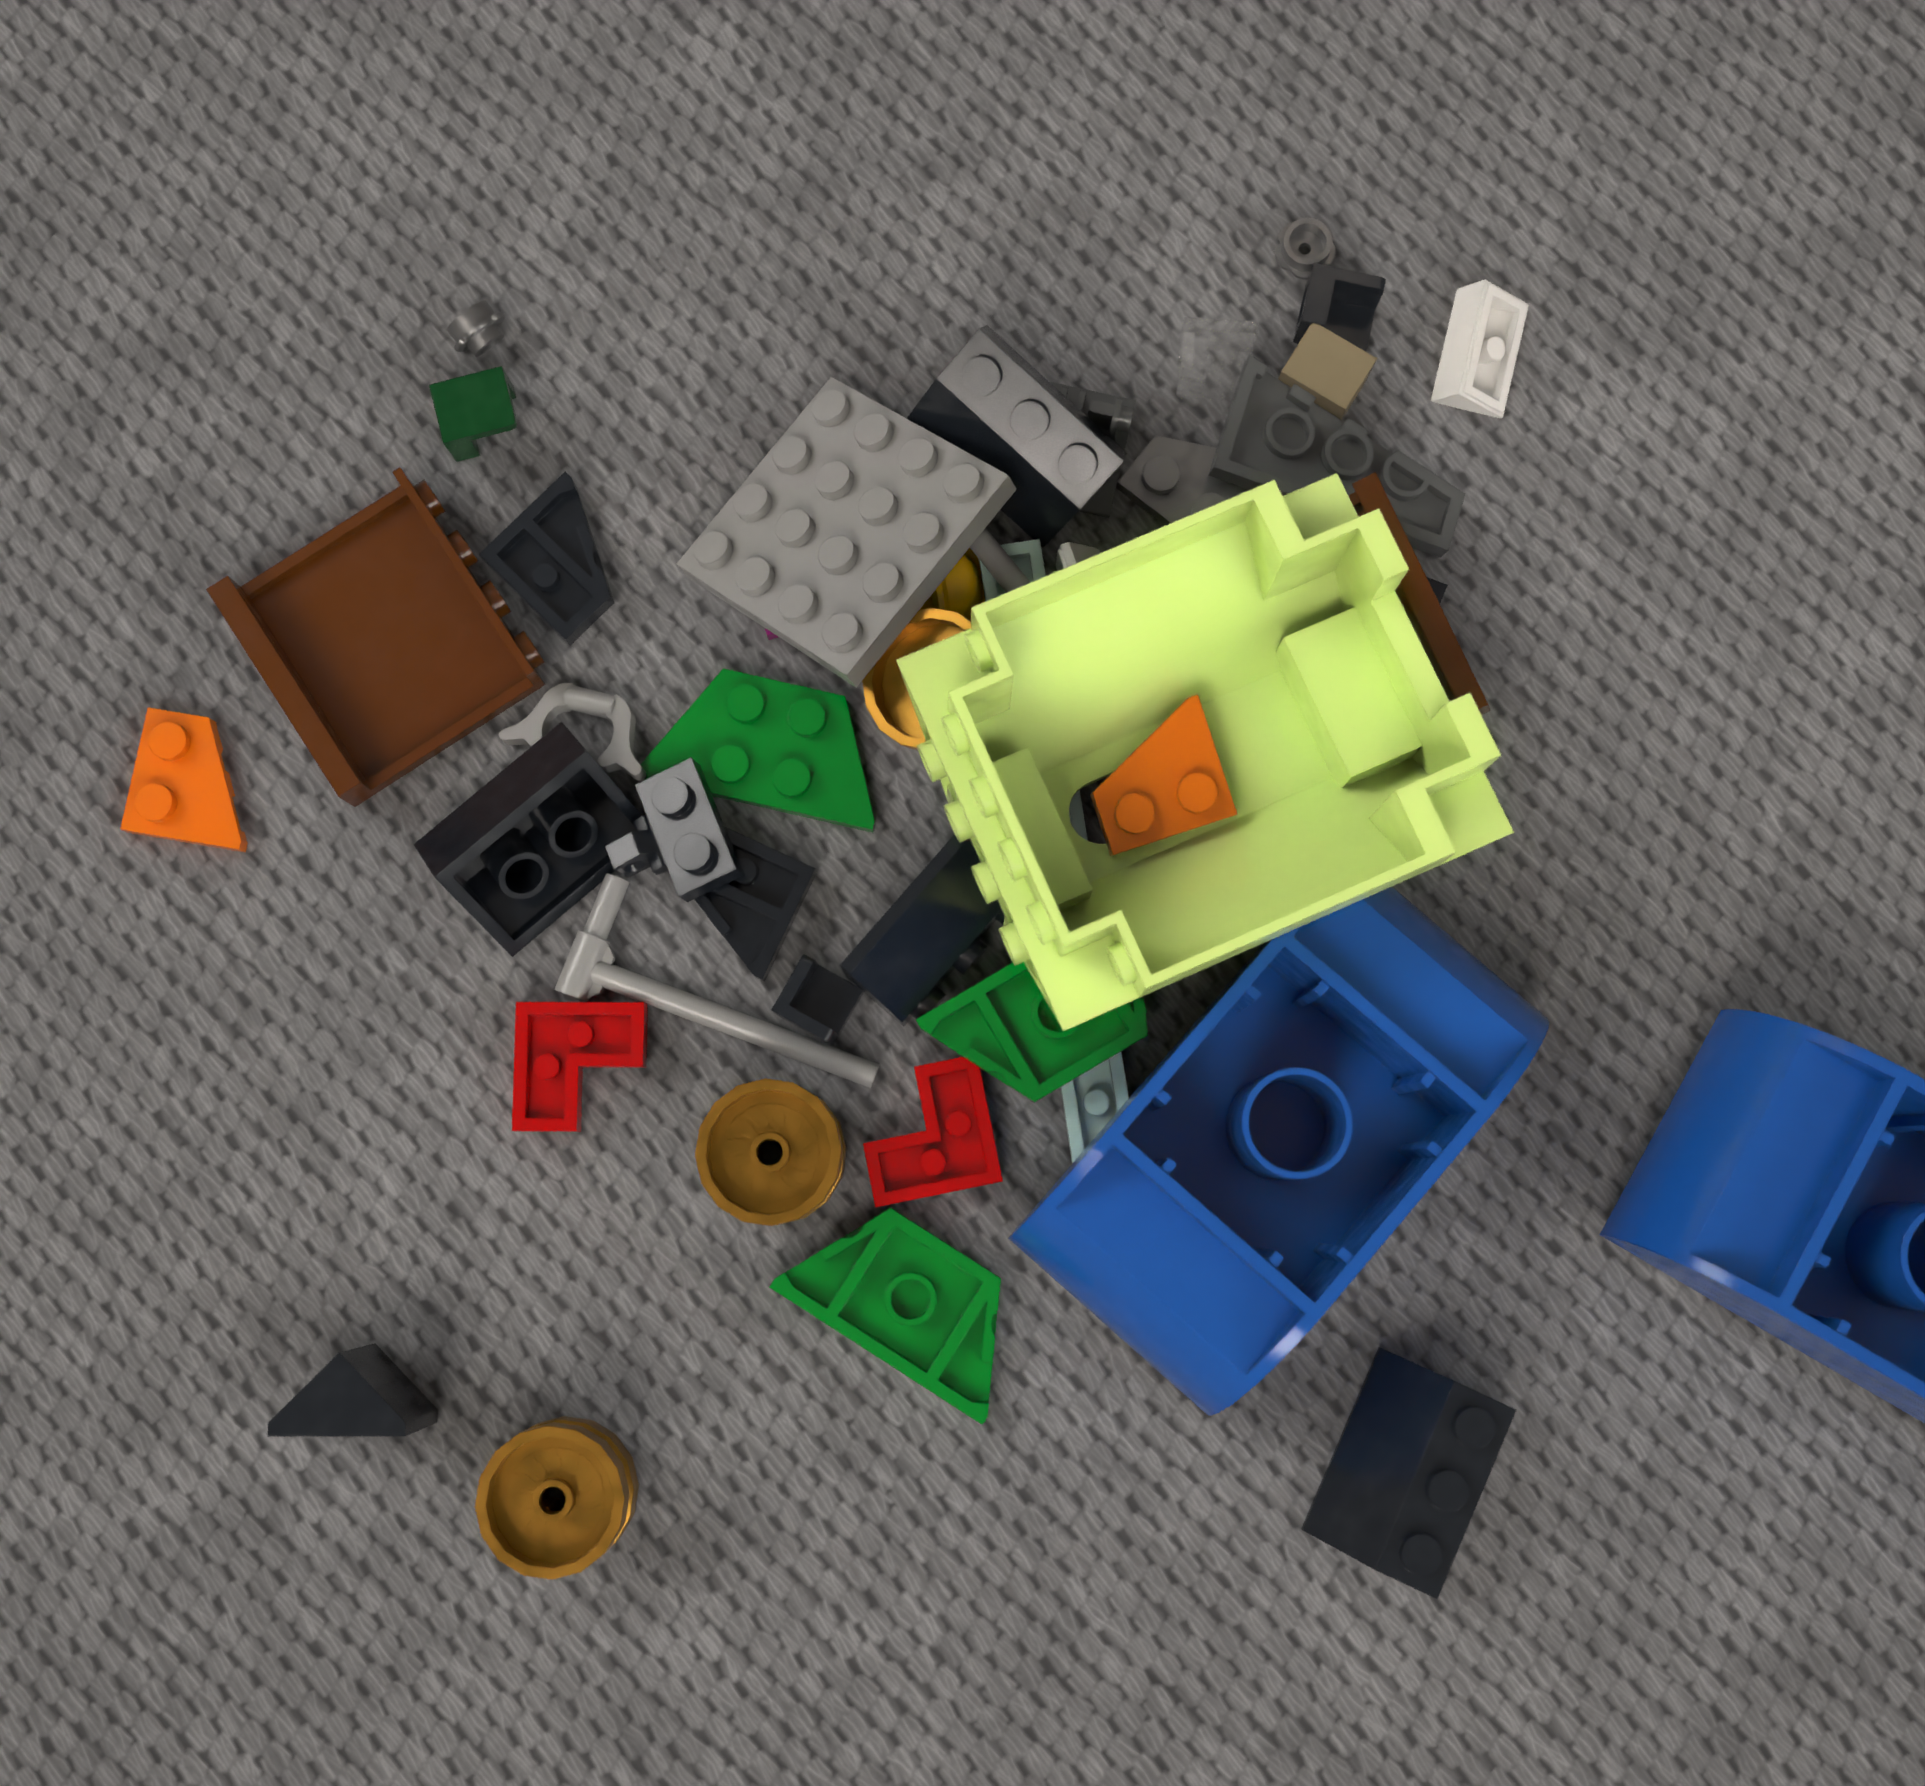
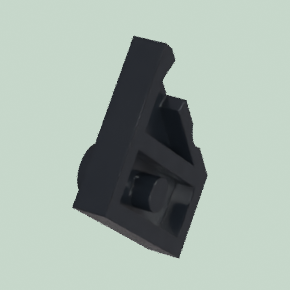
[479,472,615,646]
[694,827,817,982]

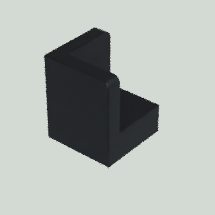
[1293,263,1386,351]
[771,954,864,1047]

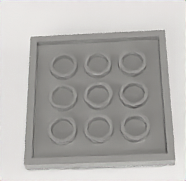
[676,377,1017,687]

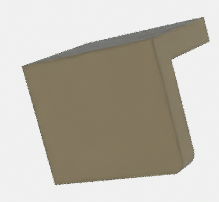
[1278,323,1377,420]

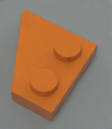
[1090,695,1237,856]
[120,707,248,853]

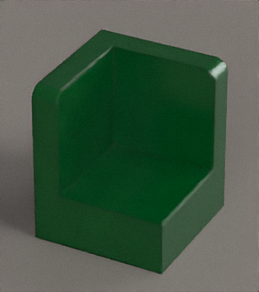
[429,366,518,462]

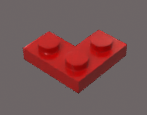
[512,1002,648,1132]
[863,1057,1003,1208]

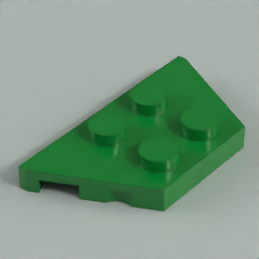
[640,668,875,833]
[916,962,1148,1103]
[769,1208,1001,1425]

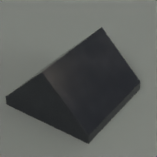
[267,1343,438,1437]

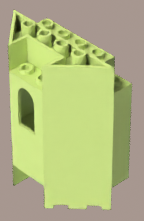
[896,473,1514,1031]

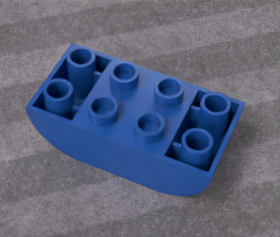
[1008,887,1549,1415]
[1600,1009,1925,1423]

